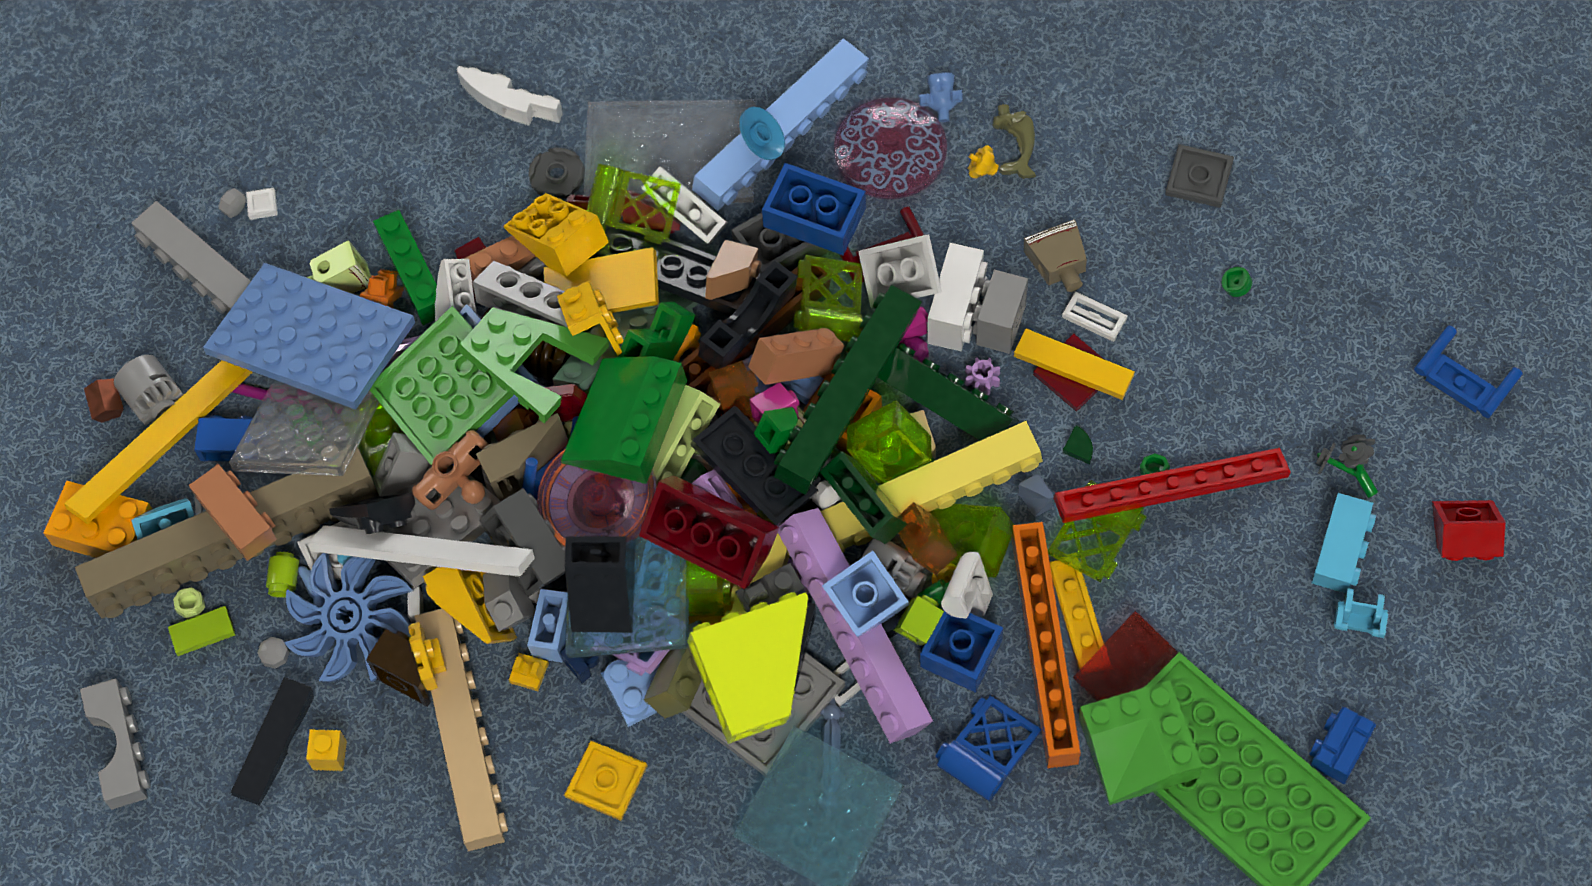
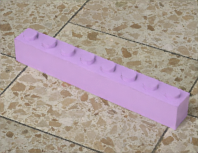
[778,508,933,744]

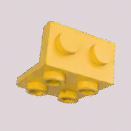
[557,281,624,356]

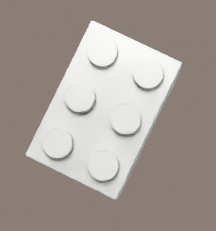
[928,243,988,352]

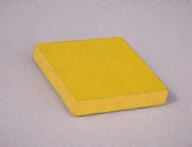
[564,741,648,821]

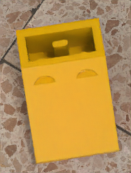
[504,193,609,276]

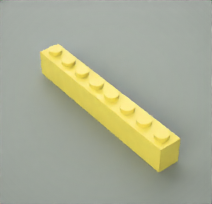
[821,421,1043,552]

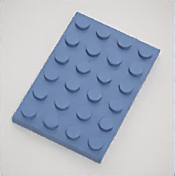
[203,263,415,410]

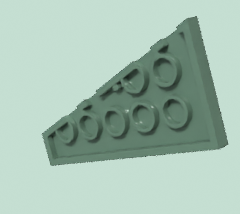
[553,288,698,392]

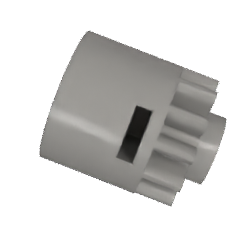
[114,355,184,425]
[862,539,927,599]

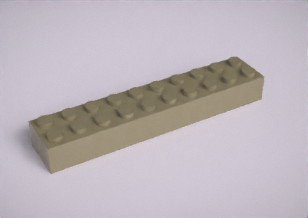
[75,446,379,619]

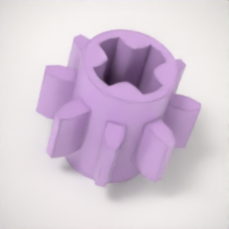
[965,358,1000,395]

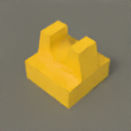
[509,653,549,691]

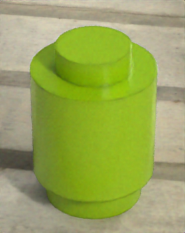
[266,552,299,598]

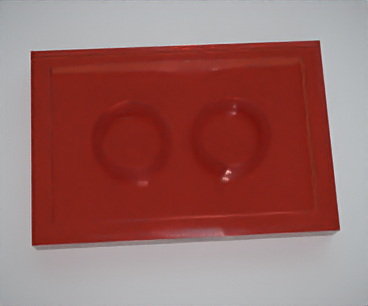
[1073,611,1178,701]

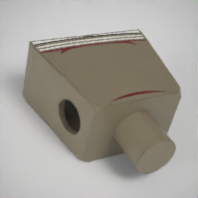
[1023,219,1087,292]

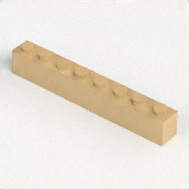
[415,609,508,851]

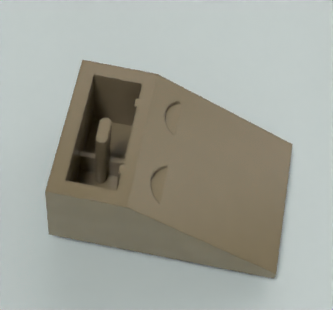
[476,413,569,501]

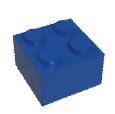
[920,610,1003,693]

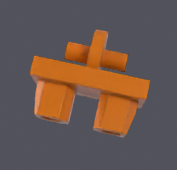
[360,269,404,308]

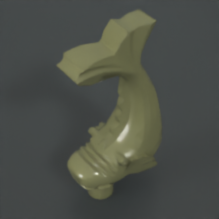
[993,104,1036,179]

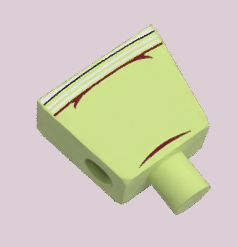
[306,241,371,293]

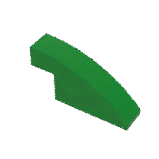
[617,302,696,361]

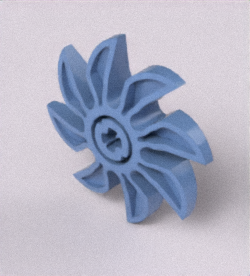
[284,553,414,682]

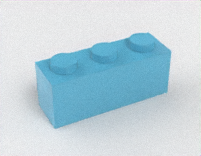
[1312,493,1376,593]

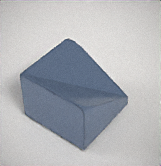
[1018,473,1054,517]

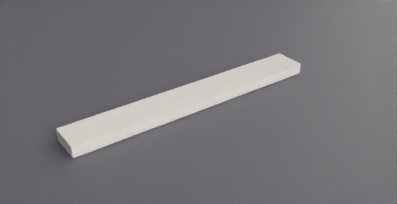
[308,525,535,577]

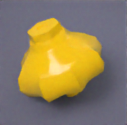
[968,145,999,179]

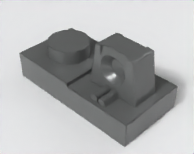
[736,563,805,613]

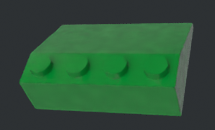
[561,356,687,484]

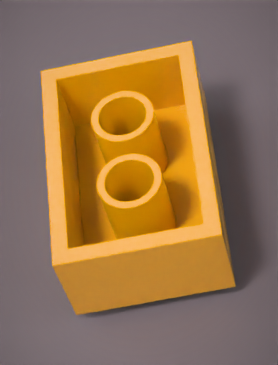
[43,481,152,558]

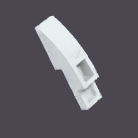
[457,66,563,125]
[435,259,476,321]

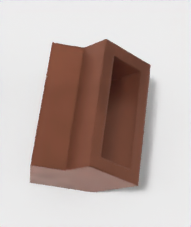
[84,378,123,423]

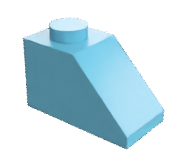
[131,498,195,540]

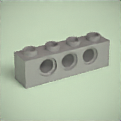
[472,261,567,327]

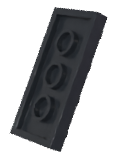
[690,406,819,527]

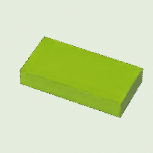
[168,606,236,656]

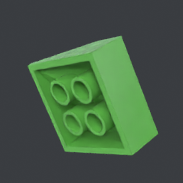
[1079,680,1202,805]

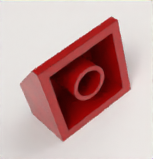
[1432,500,1506,561]

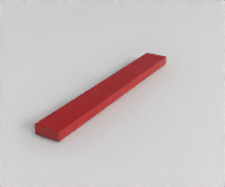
[1053,448,1291,523]

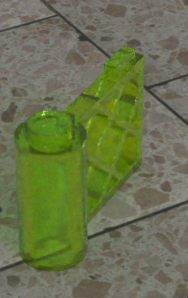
[586,164,682,245]
[794,255,862,342]
[1048,480,1147,583]

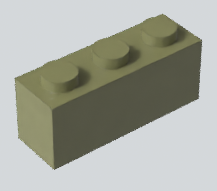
[644,620,702,718]

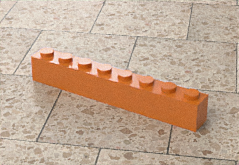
[1011,522,1080,768]

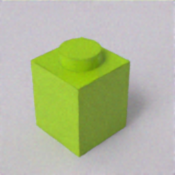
[894,595,944,646]

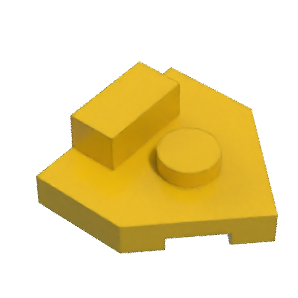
[408,622,447,691]

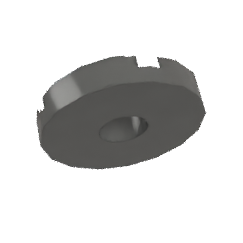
[528,147,585,199]

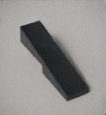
[231,677,314,806]

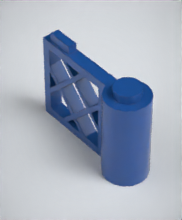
[936,695,1042,801]

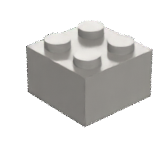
[973,269,1028,354]

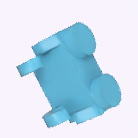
[1334,588,1388,638]

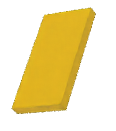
[544,247,659,313]

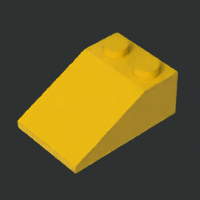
[423,567,517,644]

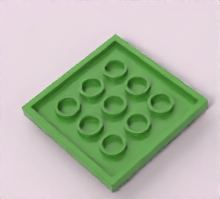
[370,306,514,465]

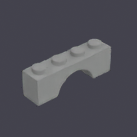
[80,678,150,810]

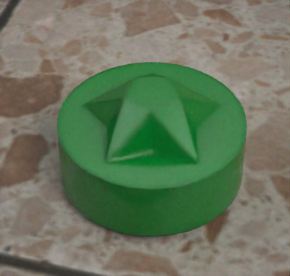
[1221,267,1252,297]

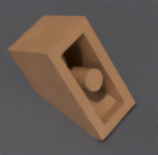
[705,240,761,300]

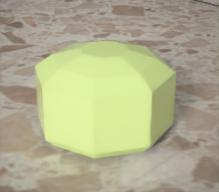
[173,587,205,619]

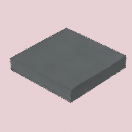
[1165,144,1234,208]

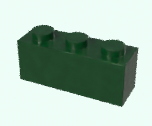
[820,451,908,544]

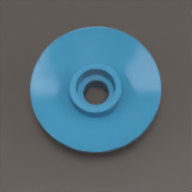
[739,107,785,160]

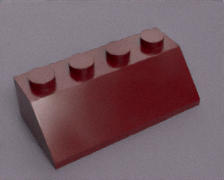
[638,475,780,589]

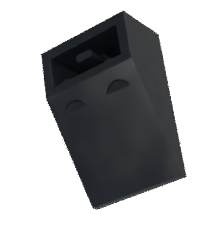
[565,536,636,633]

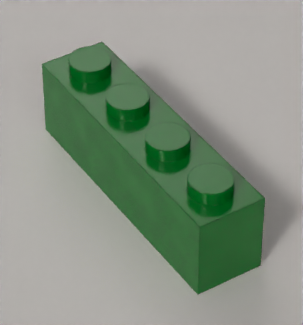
[373,210,437,326]

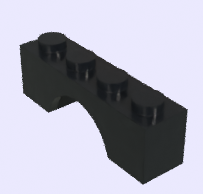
[698,260,798,373]

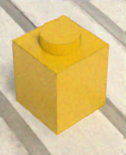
[306,730,347,771]

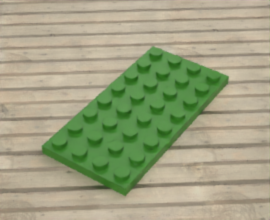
[1145,652,1371,886]

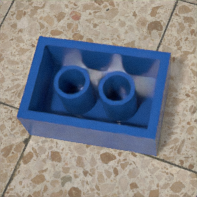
[762,163,866,256]

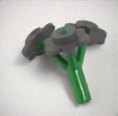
[1316,434,1378,498]

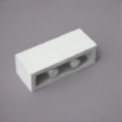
[641,166,728,244]

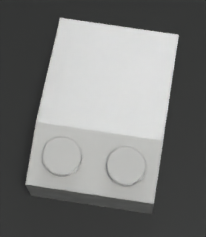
[858,234,942,308]

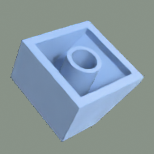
[822,551,909,637]

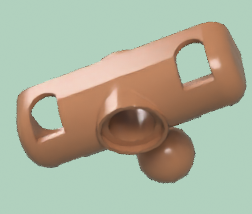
[412,430,489,510]

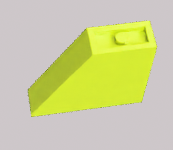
[687,592,808,744]

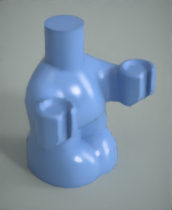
[919,73,963,122]

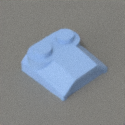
[600,648,661,727]

